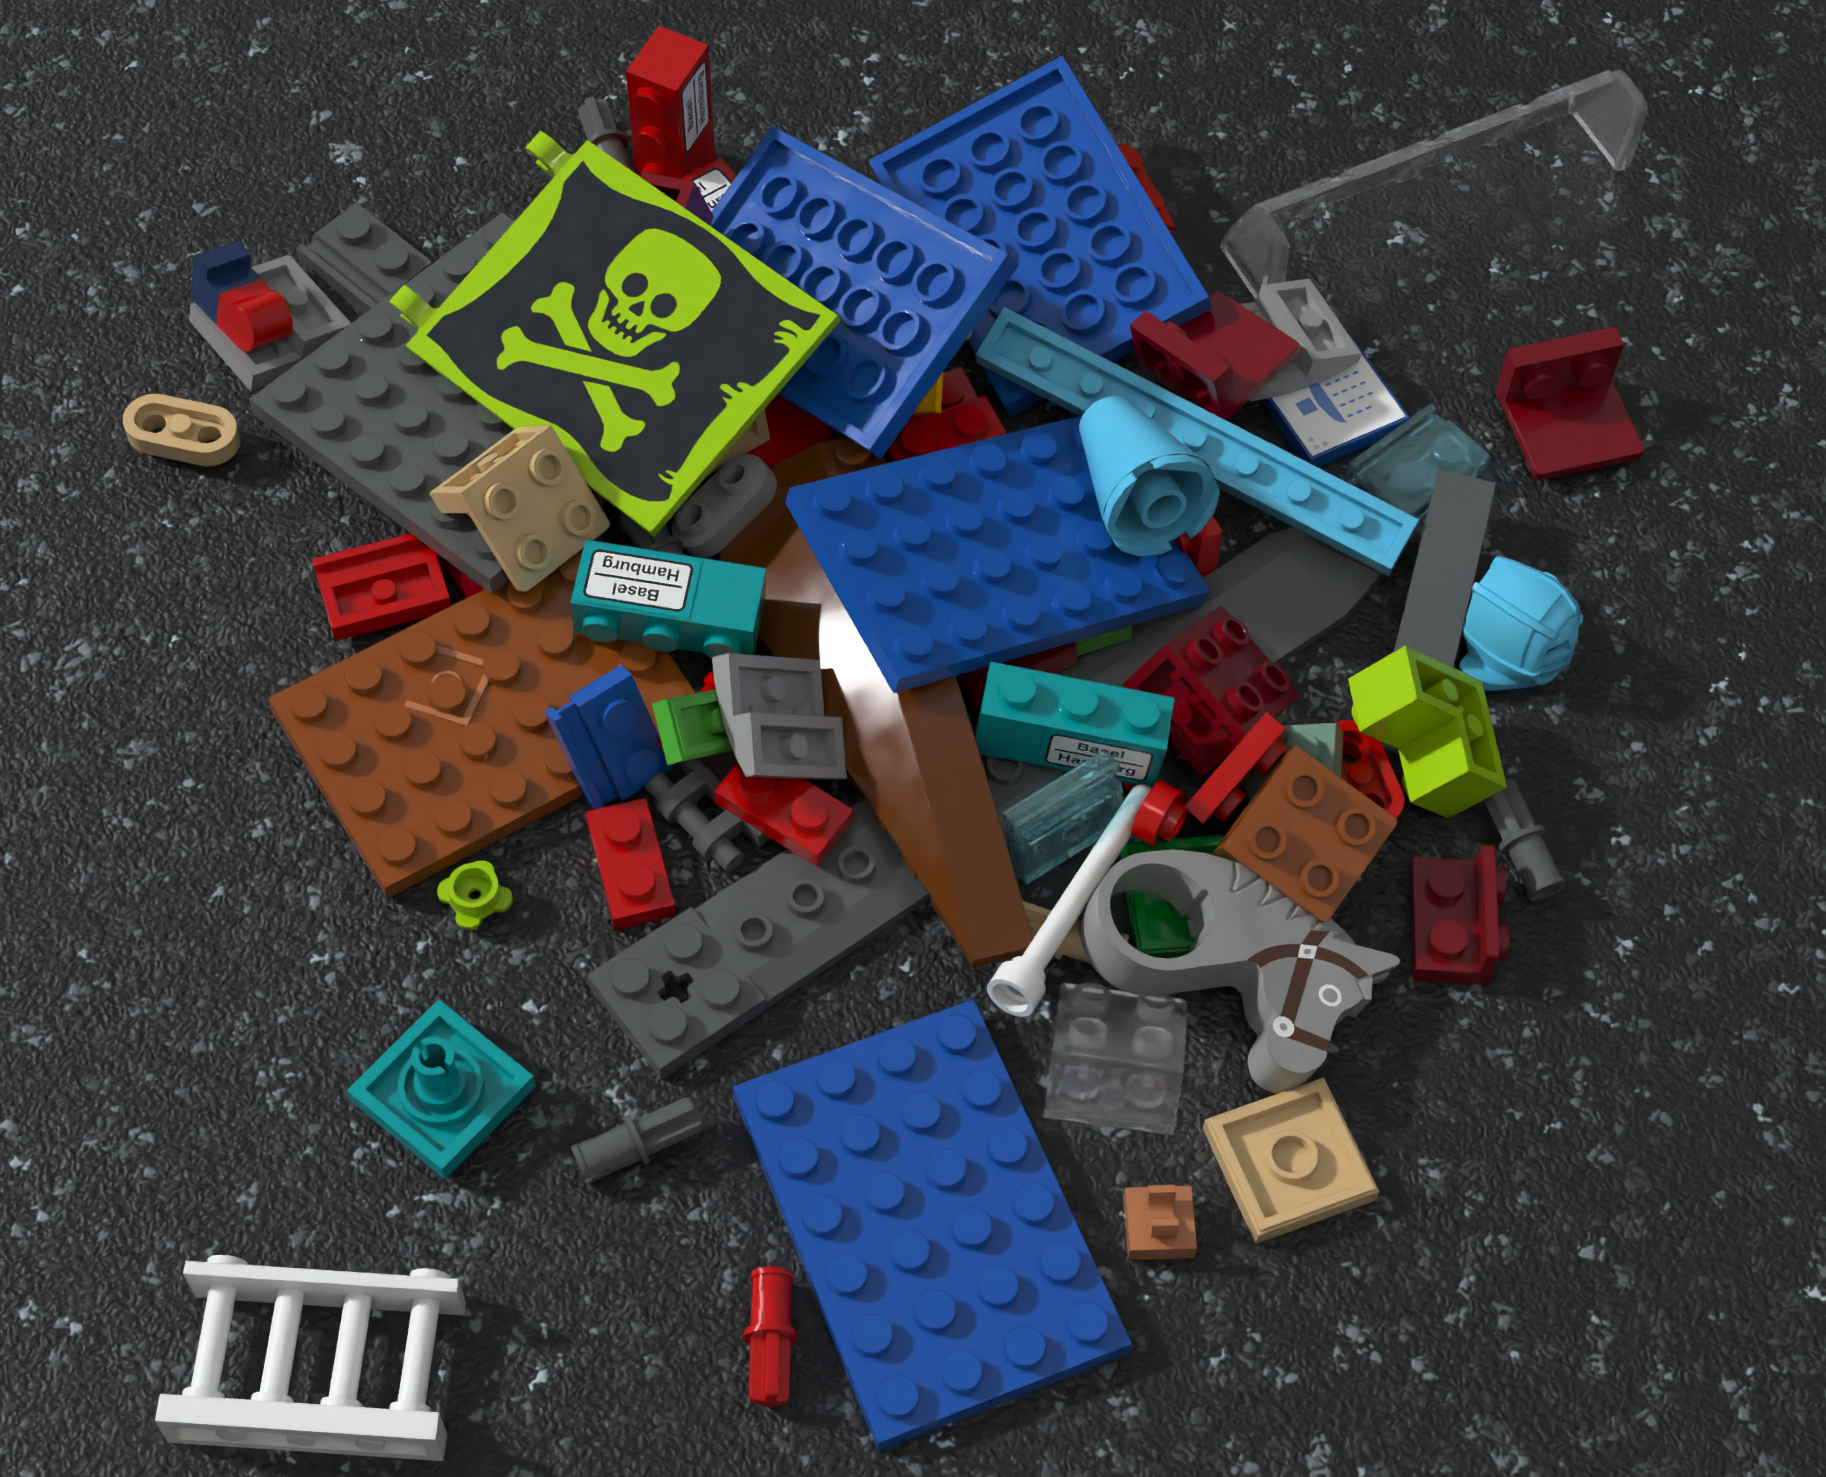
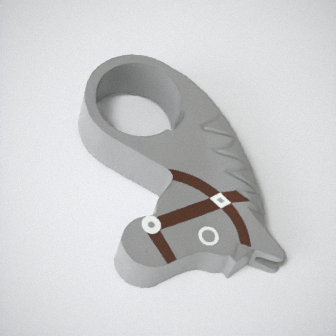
[1080,849,1400,1093]

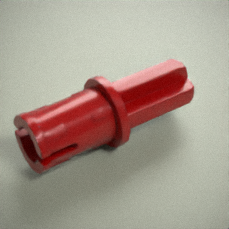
[743,1266,797,1407]

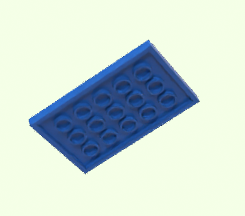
[868,55,1213,417]
[710,126,1018,460]
[785,415,1211,694]
[732,999,1132,1452]

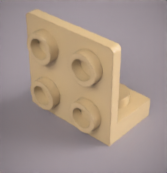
[429,425,610,592]

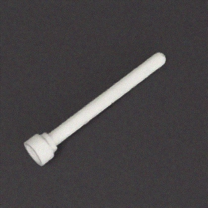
[987,784,1151,1017]

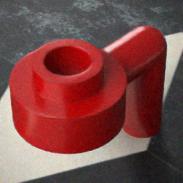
[1115,778,1188,847]

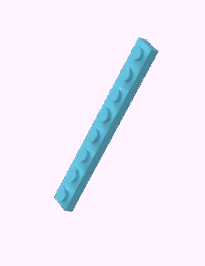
[975,307,1419,576]

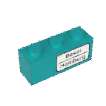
[570,540,766,658]
[975,661,1174,787]

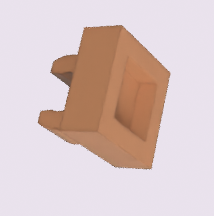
[1123,1184,1197,1260]

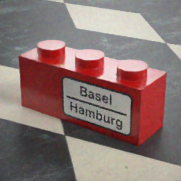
[626,26,715,179]

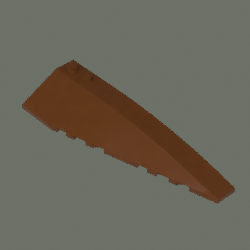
[718,437,1033,967]

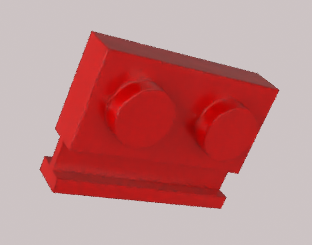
[312,533,451,642]

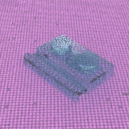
[1346,403,1490,519]
[1003,750,1124,885]

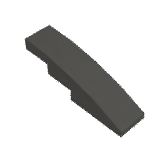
[1394,469,1496,667]

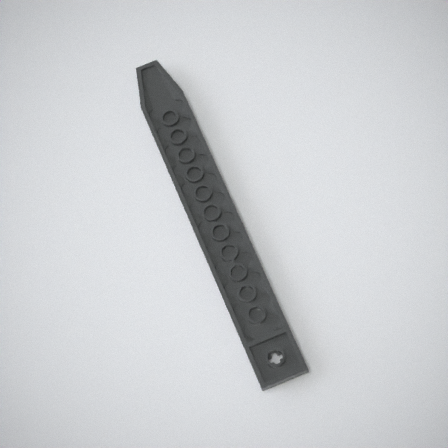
[586,497,1415,1080]

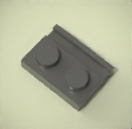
[296,202,433,314]

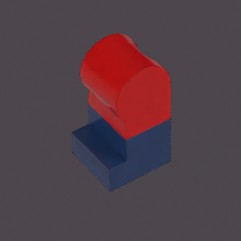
[190,240,293,352]

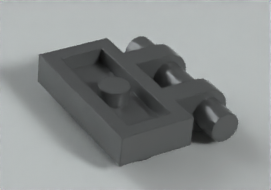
[645,751,771,872]

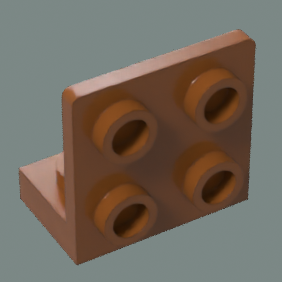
[1211,745,1397,922]

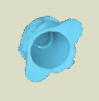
[1459,556,1583,691]

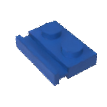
[544,665,674,810]

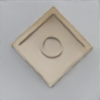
[1202,1077,1379,1244]

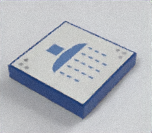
[1259,335,1410,467]

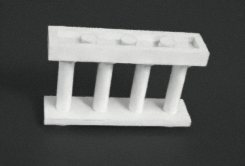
[155,1255,466,1461]

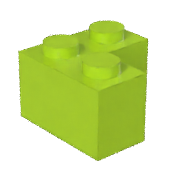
[1348,646,1507,819]

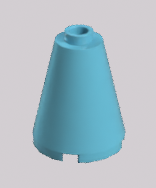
[1079,396,1220,556]

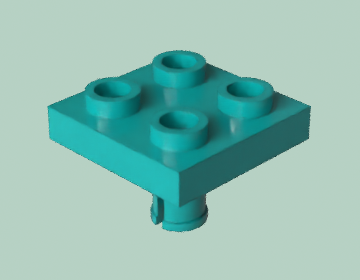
[347,999,536,1180]

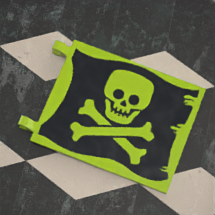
[389,131,841,537]

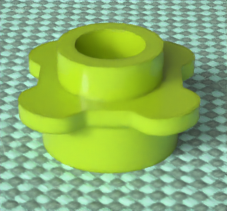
[437,861,513,930]

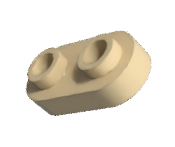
[123,394,241,466]

